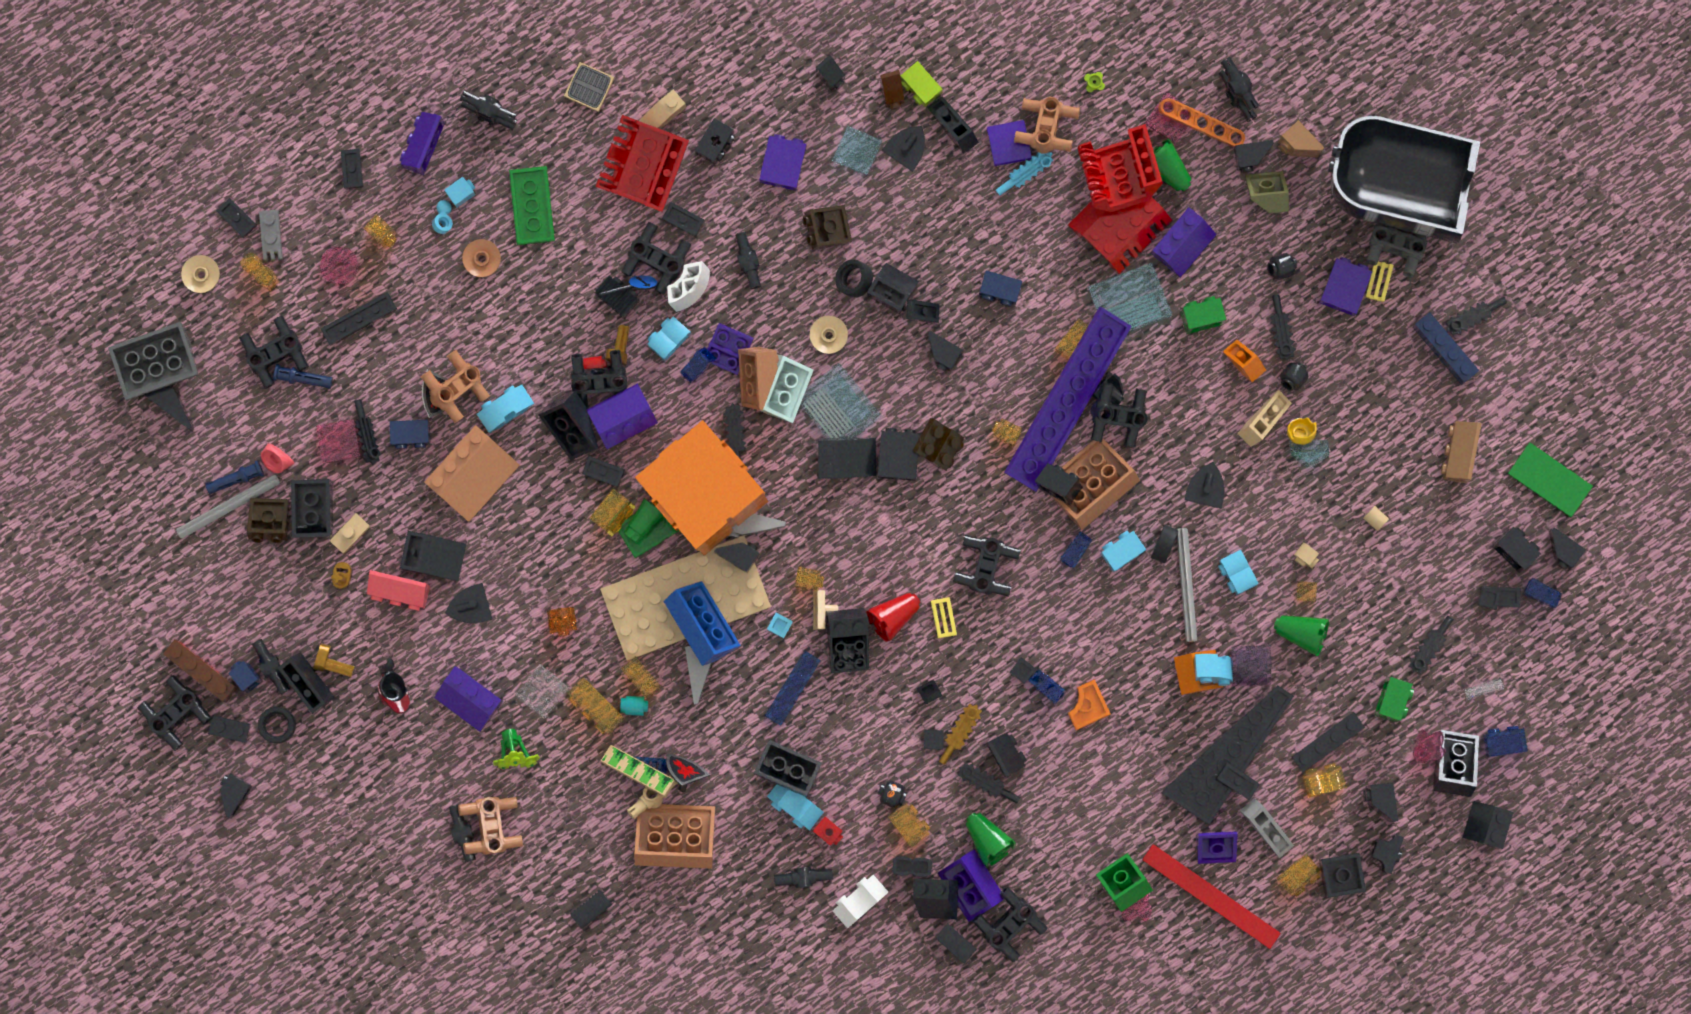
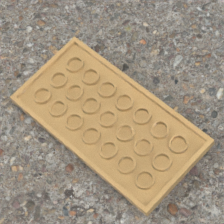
[601,535,771,661]

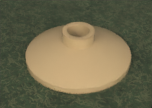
[181,255,220,293]
[810,316,848,354]

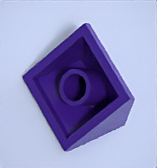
[1196,832,1238,864]

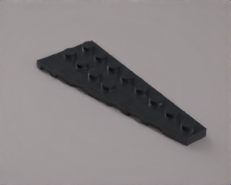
[1161,685,1294,825]

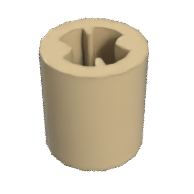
[1363,506,1389,531]

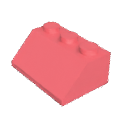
[367,570,430,611]

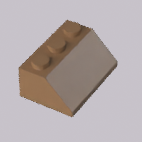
[1441,421,1482,484]

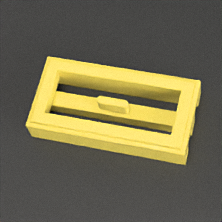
[1365,261,1394,302]
[931,597,957,639]

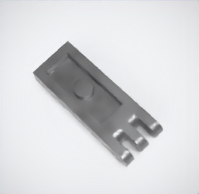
[259,210,283,263]

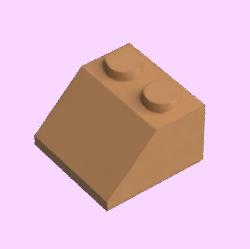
[1278,120,1324,157]

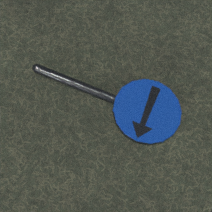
[599,275,657,296]

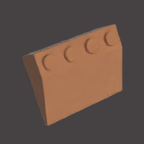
[424,425,520,522]
[1052,439,1140,530]
[634,804,715,869]

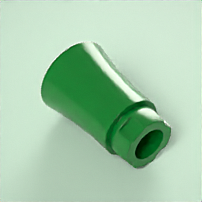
[623,498,663,543]

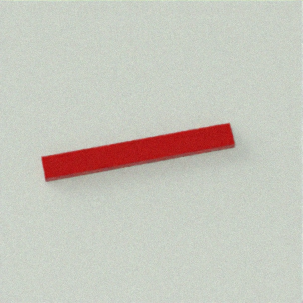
[1142,844,1281,949]

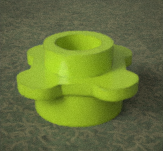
[1084,72,1105,92]

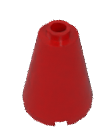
[866,593,920,642]

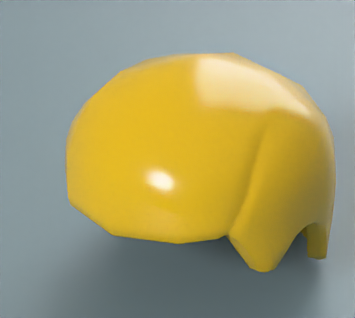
[1287,417,1317,445]

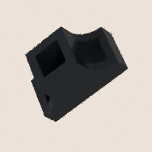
[1371,835,1404,874]

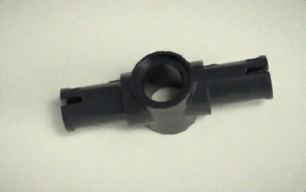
[735,232,761,290]
[252,639,290,694]
[449,804,476,863]
[774,867,833,888]

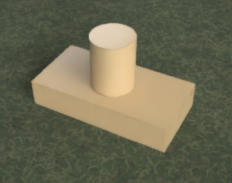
[330,513,371,554]
[813,590,838,630]

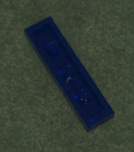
[765,650,821,726]

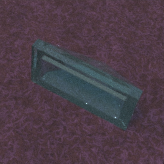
[1289,440,1330,468]

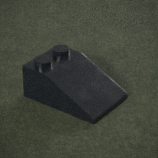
[538,391,598,460]
[818,437,876,479]
[1433,730,1479,797]

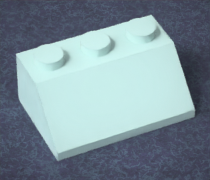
[759,355,813,423]

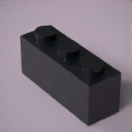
[278,652,335,714]

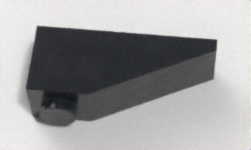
[927,96,979,154]
[145,384,194,432]

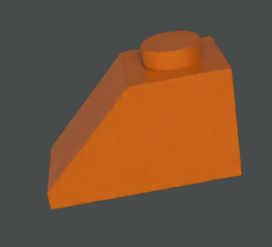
[1223,340,1266,382]

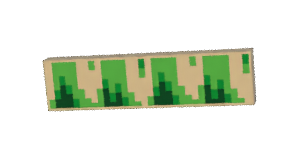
[601,745,676,798]

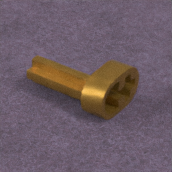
[605,325,630,365]
[331,562,352,589]
[313,643,355,677]

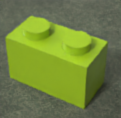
[900,61,943,107]

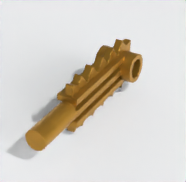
[939,703,982,765]

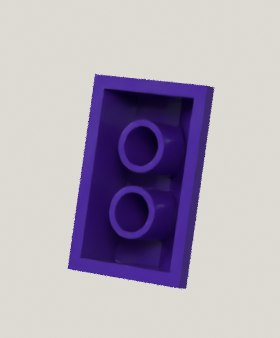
[400,112,445,176]
[1151,207,1217,278]
[587,383,658,449]
[434,666,503,732]
[937,850,1004,922]

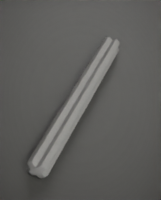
[176,474,280,539]
[1177,528,1197,642]

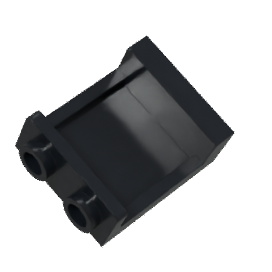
[878,428,920,481]

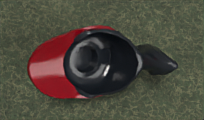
[378,658,410,714]

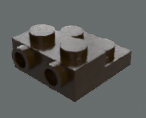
[803,205,852,250]
[912,418,964,471]
[247,498,289,543]

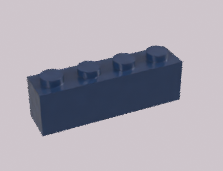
[1412,312,1480,385]

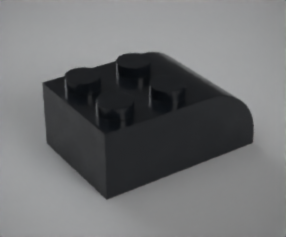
[291,479,333,538]

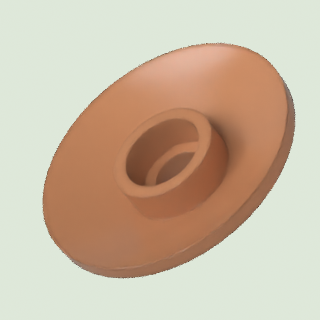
[462,239,501,277]

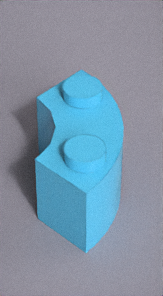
[477,385,534,433]
[1194,654,1233,686]
[767,784,824,830]

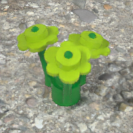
[493,729,540,769]

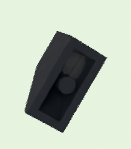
[816,54,845,91]
[1234,140,1274,173]
[928,331,963,372]
[1549,527,1586,570]
[714,542,760,573]
[220,773,252,819]

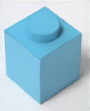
[444,177,475,208]

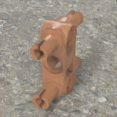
[1014,97,1080,154]
[420,350,490,423]
[458,797,523,855]

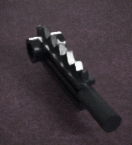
[1270,294,1296,361]
[1446,297,1507,336]
[354,399,381,465]
[723,403,746,460]
[1408,616,1454,675]
[958,763,1020,804]

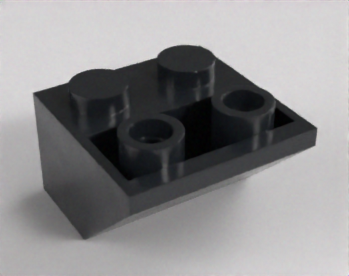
[867,263,919,314]

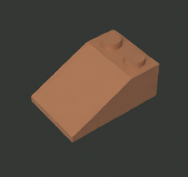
[738,347,779,410]

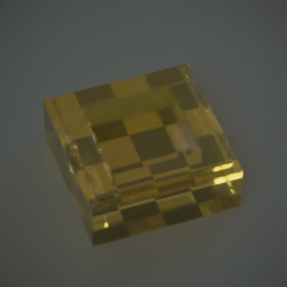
[1296,581,1317,602]

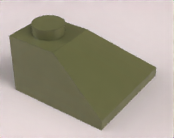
[1245,171,1289,213]

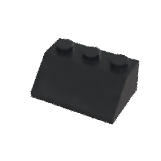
[753,740,822,797]

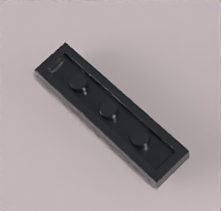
[320,292,397,346]
[1291,712,1365,773]

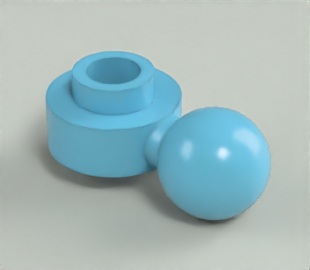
[432,200,453,234]

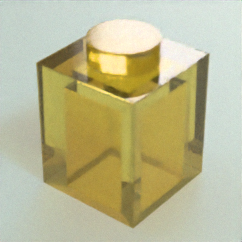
[992,418,1023,447]

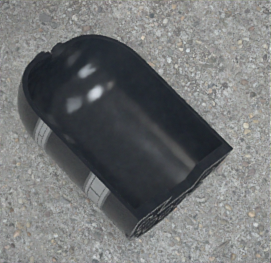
[1328,116,1480,244]

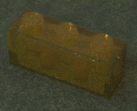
[567,677,625,735]

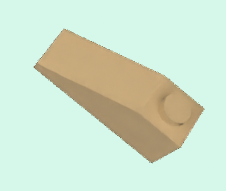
[639,89,686,129]
[1237,390,1292,447]

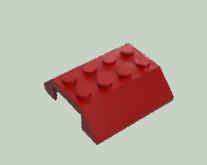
[595,115,689,212]
[1077,124,1163,212]
[1067,197,1172,275]

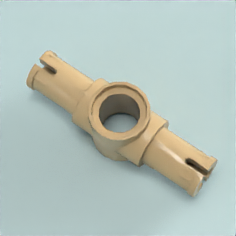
[627,775,678,820]

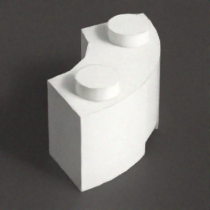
[667,261,710,312]
[833,875,888,928]

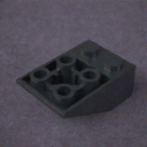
[400,531,467,582]
[826,608,869,673]

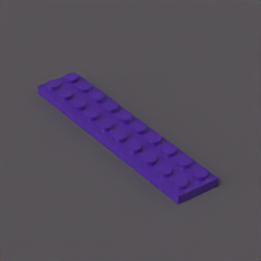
[1004,307,1132,492]

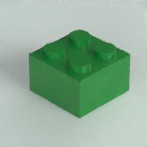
[1180,296,1226,335]
[1374,677,1414,722]
[1096,853,1153,912]

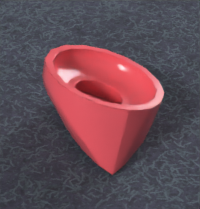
[261,443,295,474]

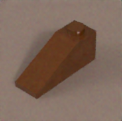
[880,70,905,110]

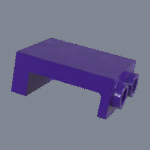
[759,134,807,191]
[1319,257,1373,317]

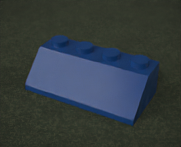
[664,581,741,666]

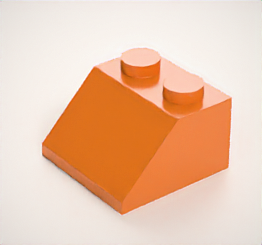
[1174,650,1223,695]

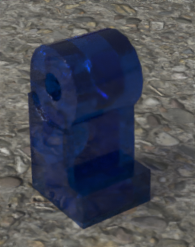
[680,347,716,384]
[1059,531,1093,570]
[1522,578,1563,608]
[1028,669,1066,705]

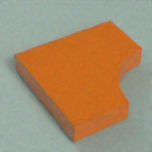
[1068,679,1111,730]

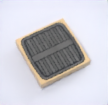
[564,62,615,112]

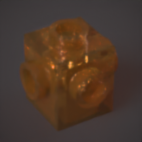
[547,607,577,636]

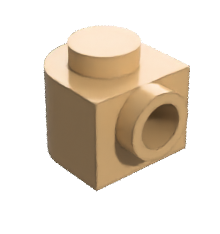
[1294,543,1319,568]

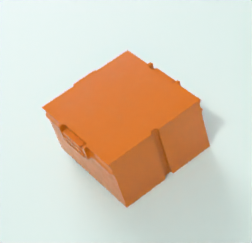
[635,420,769,556]

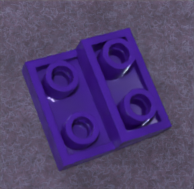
[987,120,1032,166]
[703,323,754,375]

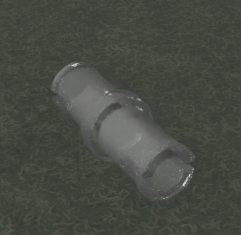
[1463,677,1504,701]

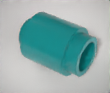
[620,696,648,716]

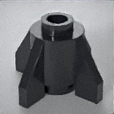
[1092,371,1124,404]

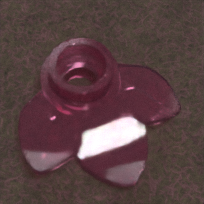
[1413,729,1446,763]
[1122,894,1152,922]

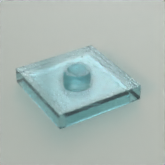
[832,126,882,176]

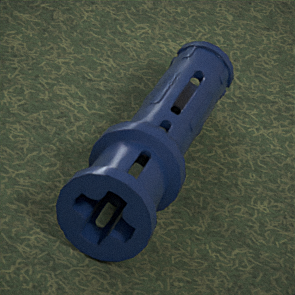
[273,364,333,389]
[205,460,264,495]

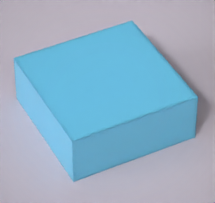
[767,613,793,639]

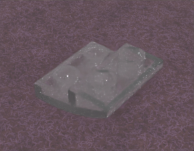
[515,664,570,720]

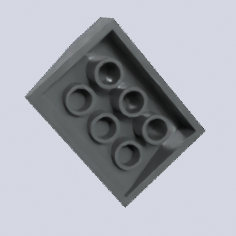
[108,322,199,401]

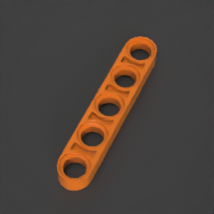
[1158,98,1245,147]

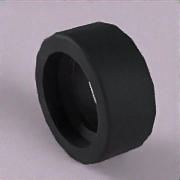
[835,259,873,298]
[1151,525,1178,563]
[258,707,296,743]

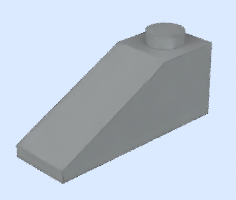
[729,514,786,538]
[685,646,711,705]
[1240,798,1294,858]

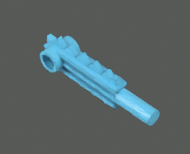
[996,152,1054,196]

